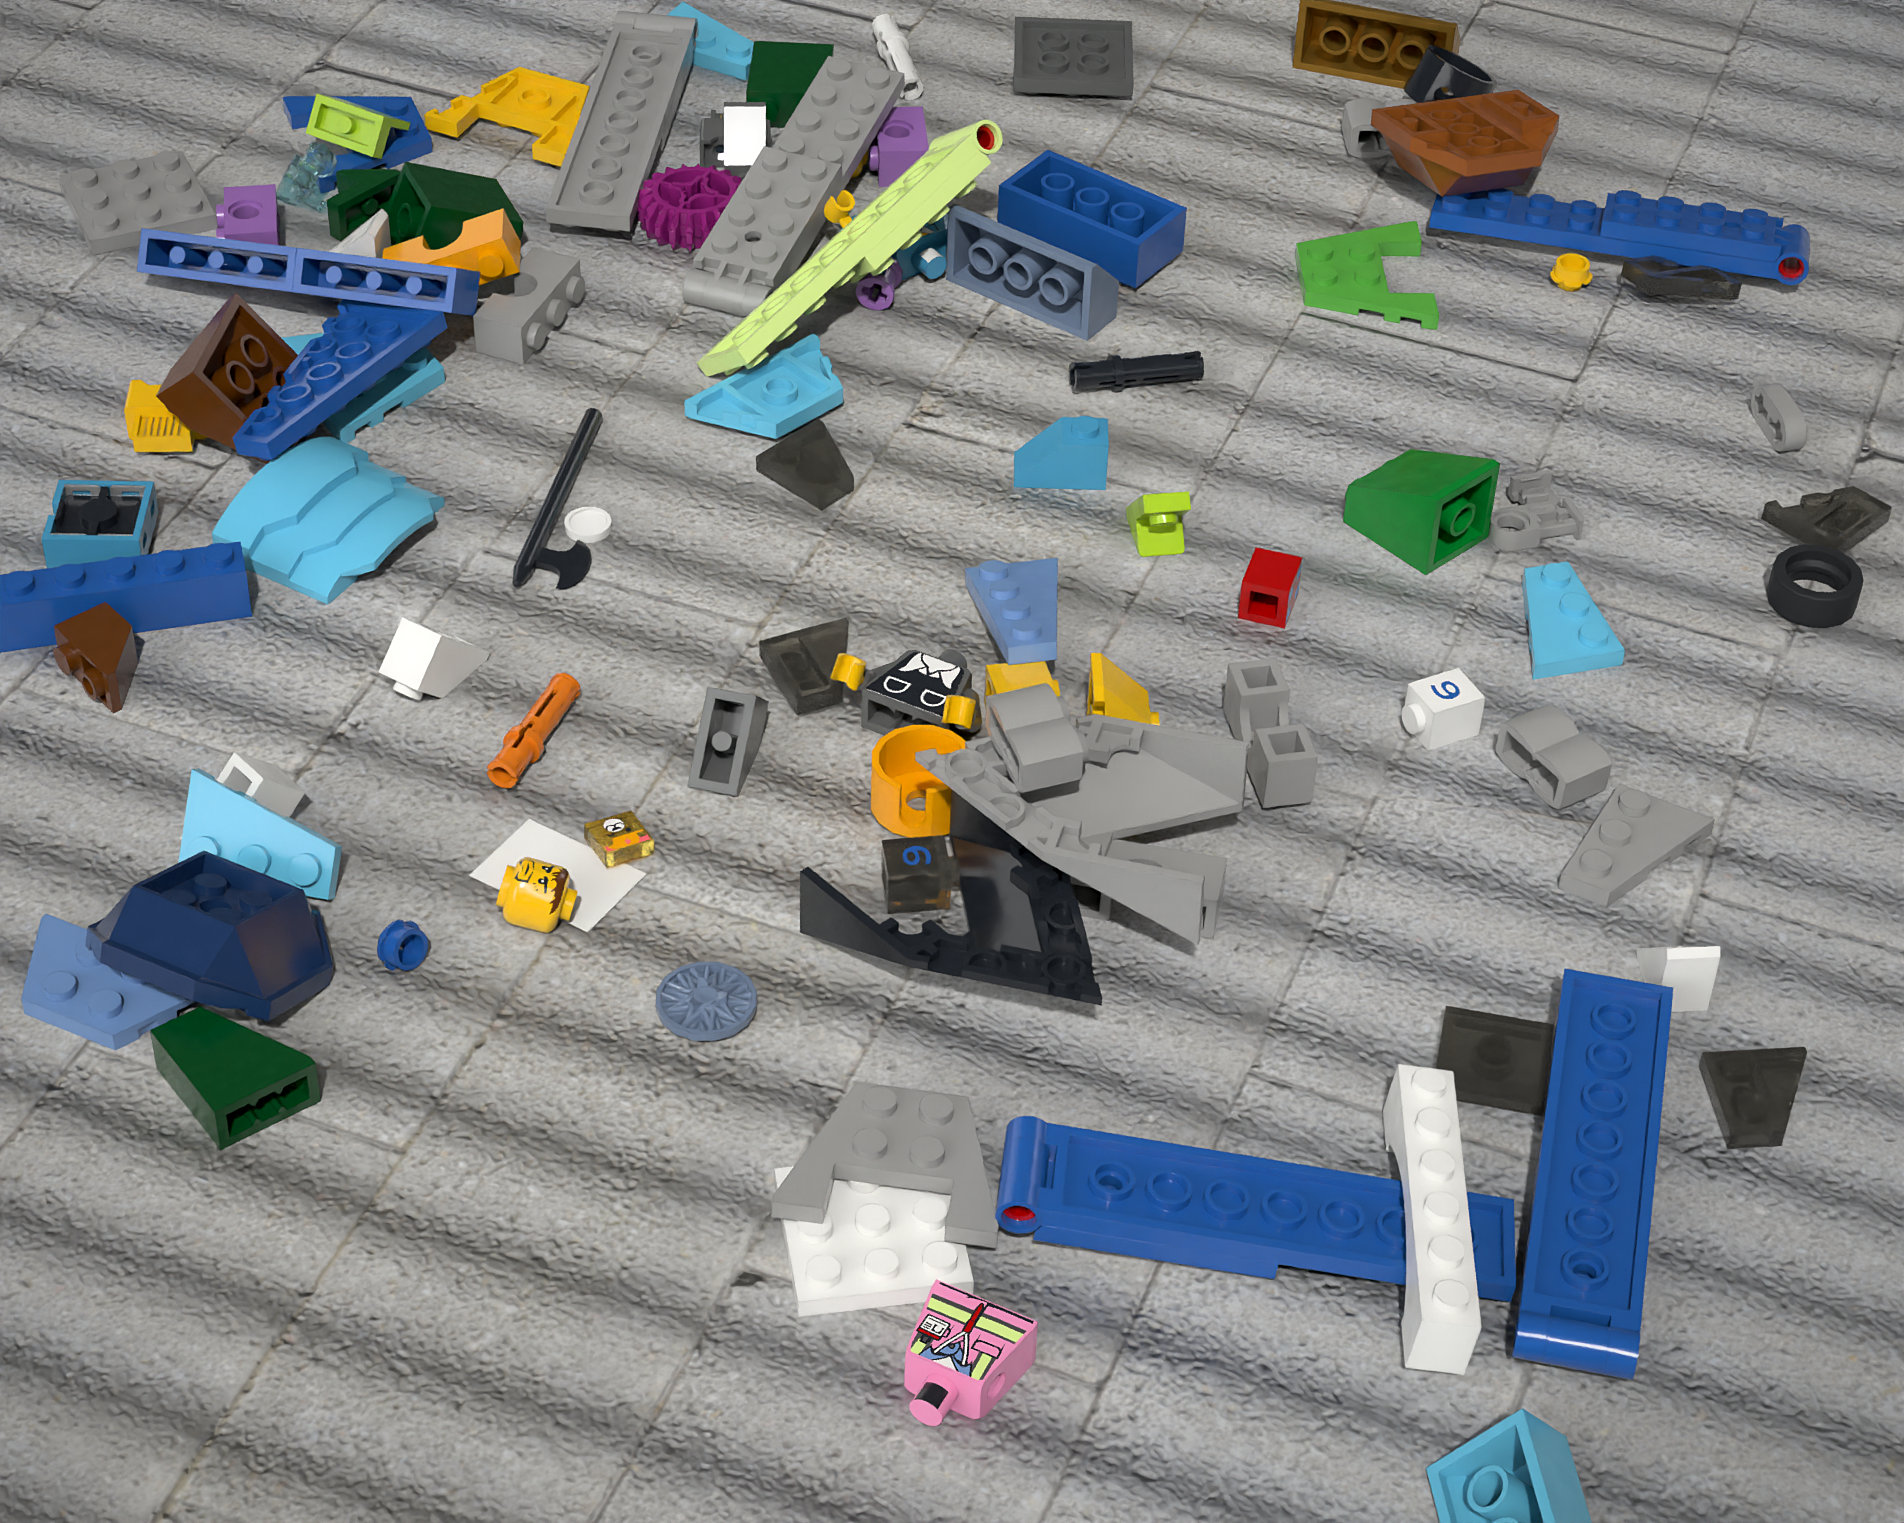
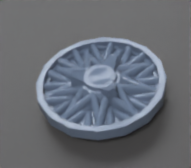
[655,962,757,1041]

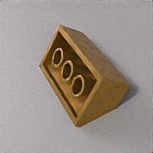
[1292,0,1460,94]

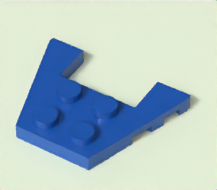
[283,96,433,194]

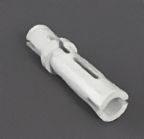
[872,14,923,101]

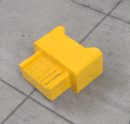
[124,380,207,452]

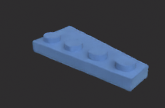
[965,558,1058,665]

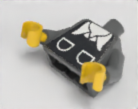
[830,649,982,736]

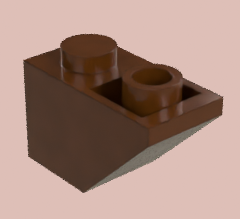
[53,602,138,714]

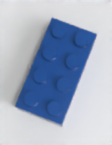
[997,150,1187,288]

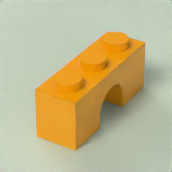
[382,209,521,285]

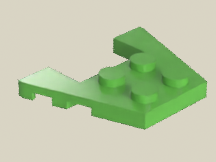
[1295,221,1439,330]

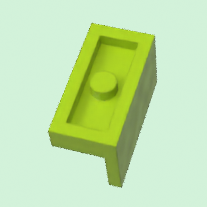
[306,93,410,159]

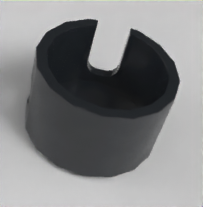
[1403,44,1497,103]

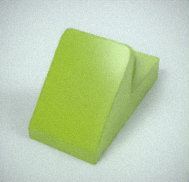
[1126,491,1191,557]

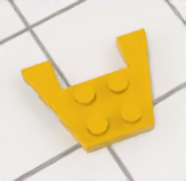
[424,67,590,167]

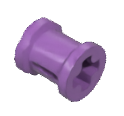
[856,257,903,310]

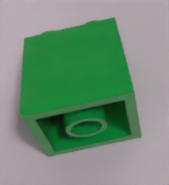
[1343,449,1500,575]

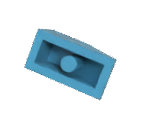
[1014,416,1109,490]

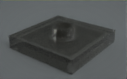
[1435,1005,1554,1116]

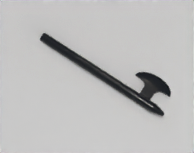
[512,408,602,589]

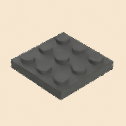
[1013,17,1134,98]

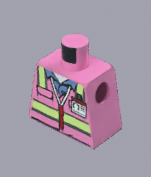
[904,1279,1038,1426]

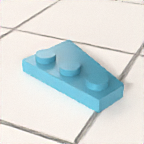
[668,1,754,81]
[1522,562,1625,680]
[178,769,342,900]

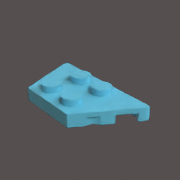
[684,333,843,439]

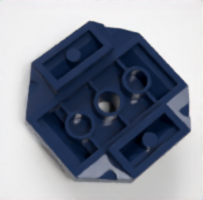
[85,850,333,1021]

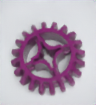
[638,163,742,252]

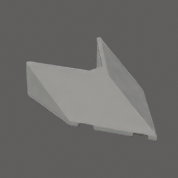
[915,714,1249,945]

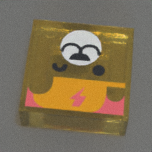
[584,810,654,868]

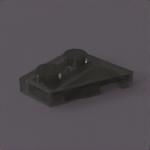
[756,419,854,511]
[1699,1047,1807,1149]

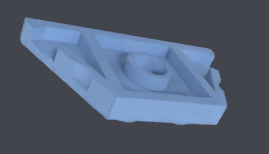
[21,914,209,1050]

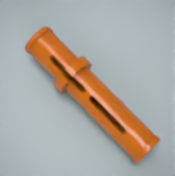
[487,673,581,788]

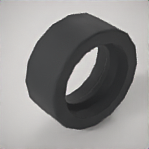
[1767,544,1864,628]

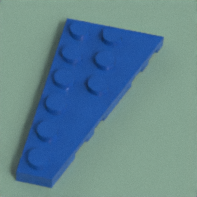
[233,299,448,461]

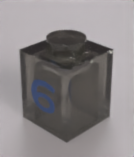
[881,835,960,914]

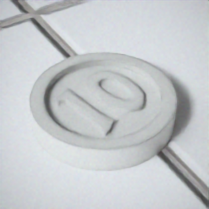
[564,507,612,543]

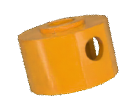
[871,725,966,839]

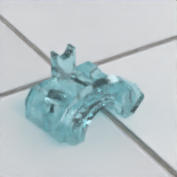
[276,142,338,213]

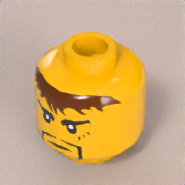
[495,857,578,933]

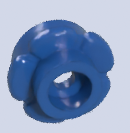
[377,920,428,971]

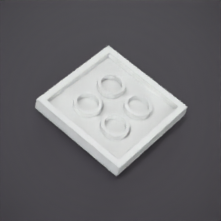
[774,1166,974,1317]

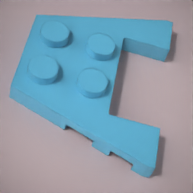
[282,333,445,443]

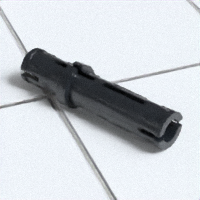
[1068,351,1204,391]

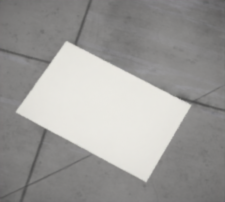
[469,819,647,932]

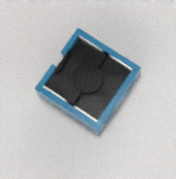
[42,480,159,568]

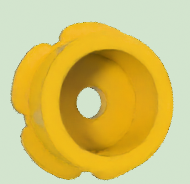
[1550,253,1593,291]

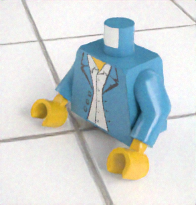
[824,190,948,280]

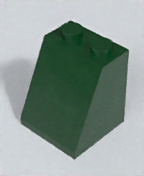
[385,162,524,250]

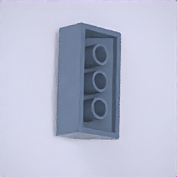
[946,204,1119,341]

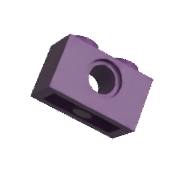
[869,106,929,187]
[216,184,280,246]

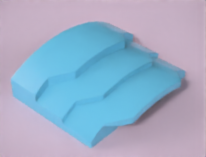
[212,437,445,604]

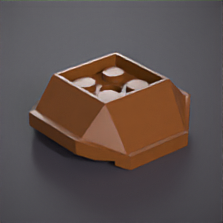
[1371,90,1560,197]

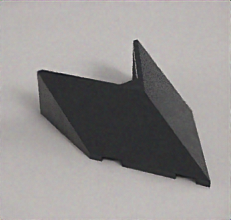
[800,789,1102,1006]

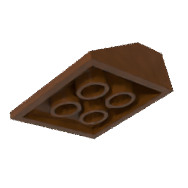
[156,293,307,464]

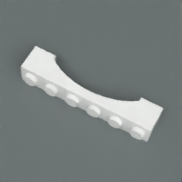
[1383,1064,1482,1375]

